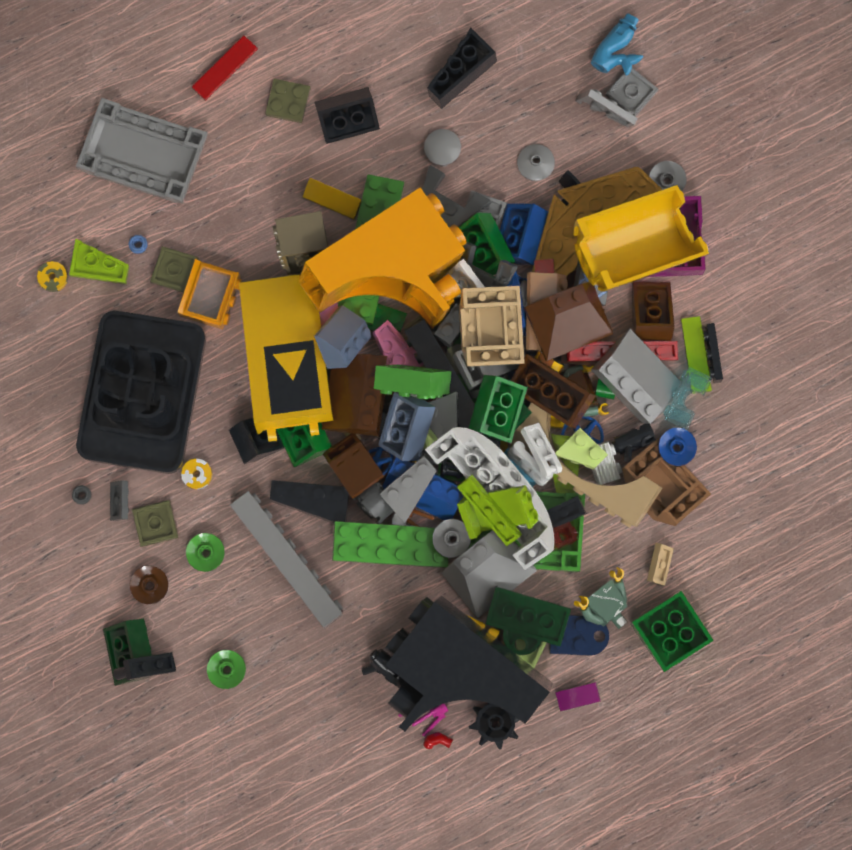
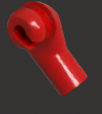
[423,732,453,749]

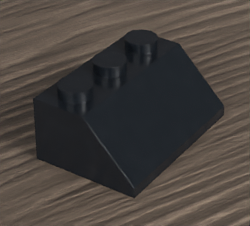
[314,87,380,144]

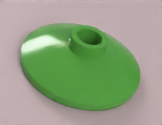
[186,533,225,572]
[207,650,246,689]

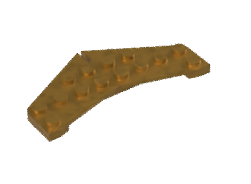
[532,167,663,276]

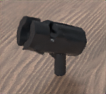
[611,423,656,462]
[362,649,405,688]

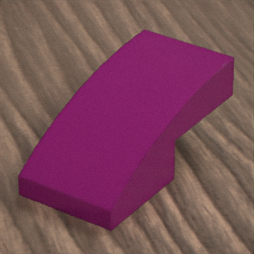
[555,682,601,712]

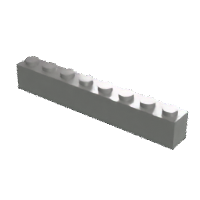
[230,491,343,629]

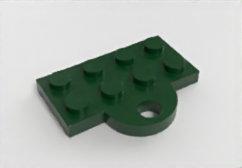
[485,586,572,655]

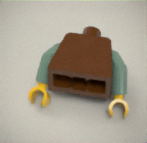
[563,365,609,417]

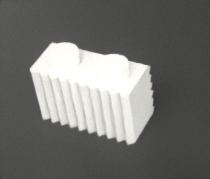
[592,441,622,485]

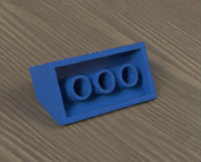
[382,457,464,521]

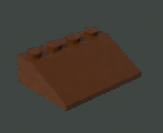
[322,354,390,436]

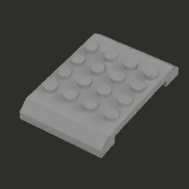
[76,98,208,203]

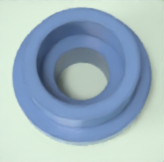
[129,235,148,254]

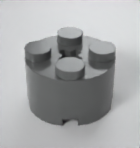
[353,482,393,524]

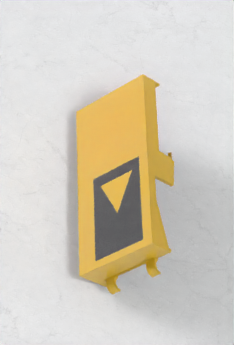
[239,274,333,442]

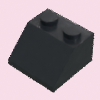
[229,418,284,464]

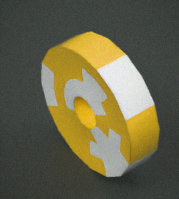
[181,458,213,490]

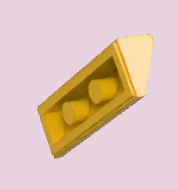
[303,178,361,220]

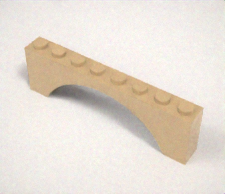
[510,403,662,528]

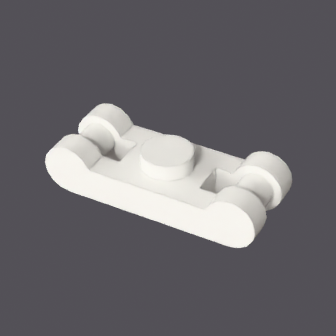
[507,441,553,486]

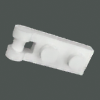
[521,423,562,478]

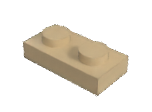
[647,543,674,586]

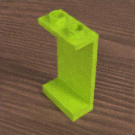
[457,485,538,539]

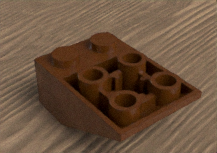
[323,433,384,498]

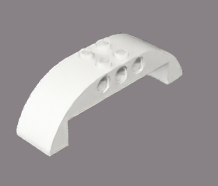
[425,427,554,570]

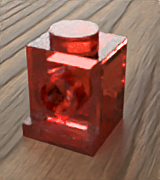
[552,522,578,552]

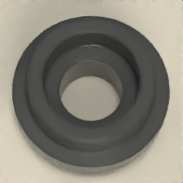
[72,485,92,505]

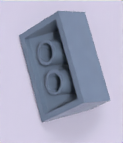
[314,305,371,369]
[378,392,436,461]

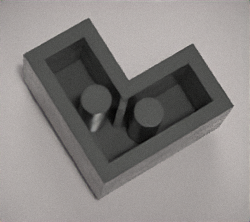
[434,303,461,348]

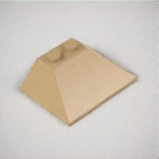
[459,286,524,367]

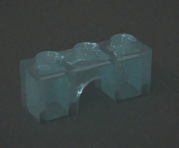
[664,367,712,430]

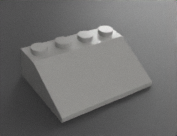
[591,329,681,424]

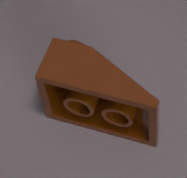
[632,281,675,341]

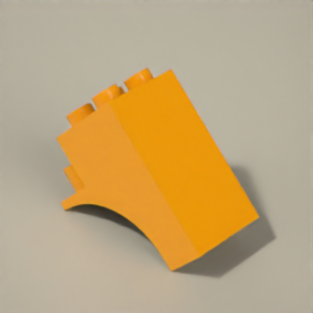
[298,187,467,329]

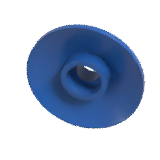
[658,428,697,466]

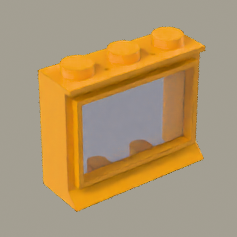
[177,259,242,330]

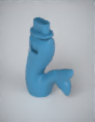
[591,13,643,76]

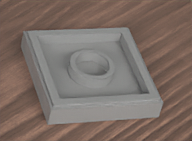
[606,68,659,117]

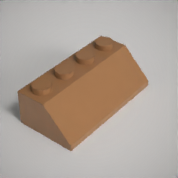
[526,272,568,352]

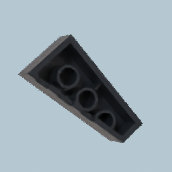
[427,28,497,109]
[270,480,350,523]

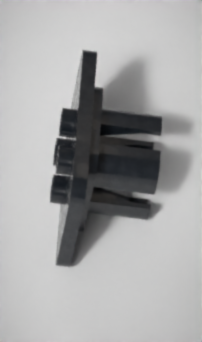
[76,310,206,474]

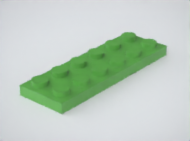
[332,521,448,568]

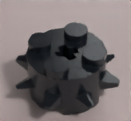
[469,703,520,750]

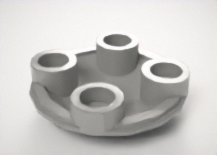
[424,129,461,167]

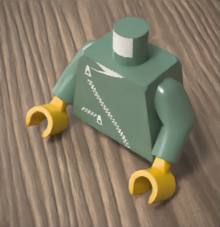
[574,567,627,629]

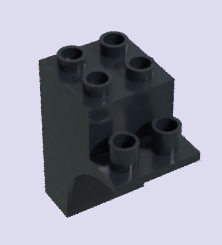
[384,596,553,732]

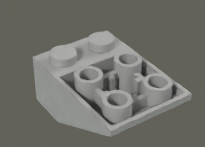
[453,350,520,391]

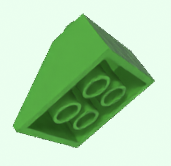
[374,364,451,399]

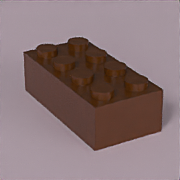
[510,354,596,429]

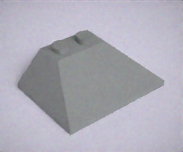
[442,531,537,619]

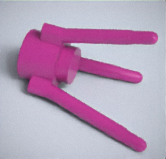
[398,704,448,736]

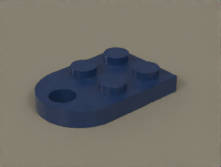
[550,615,609,656]

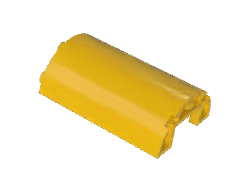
[573,185,709,292]

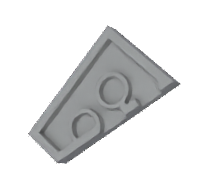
[379,456,437,523]

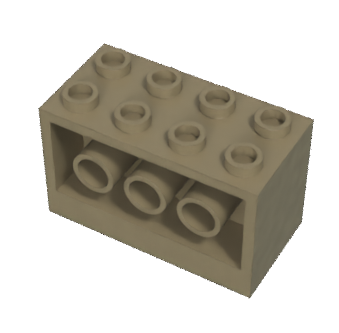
[272,211,328,275]

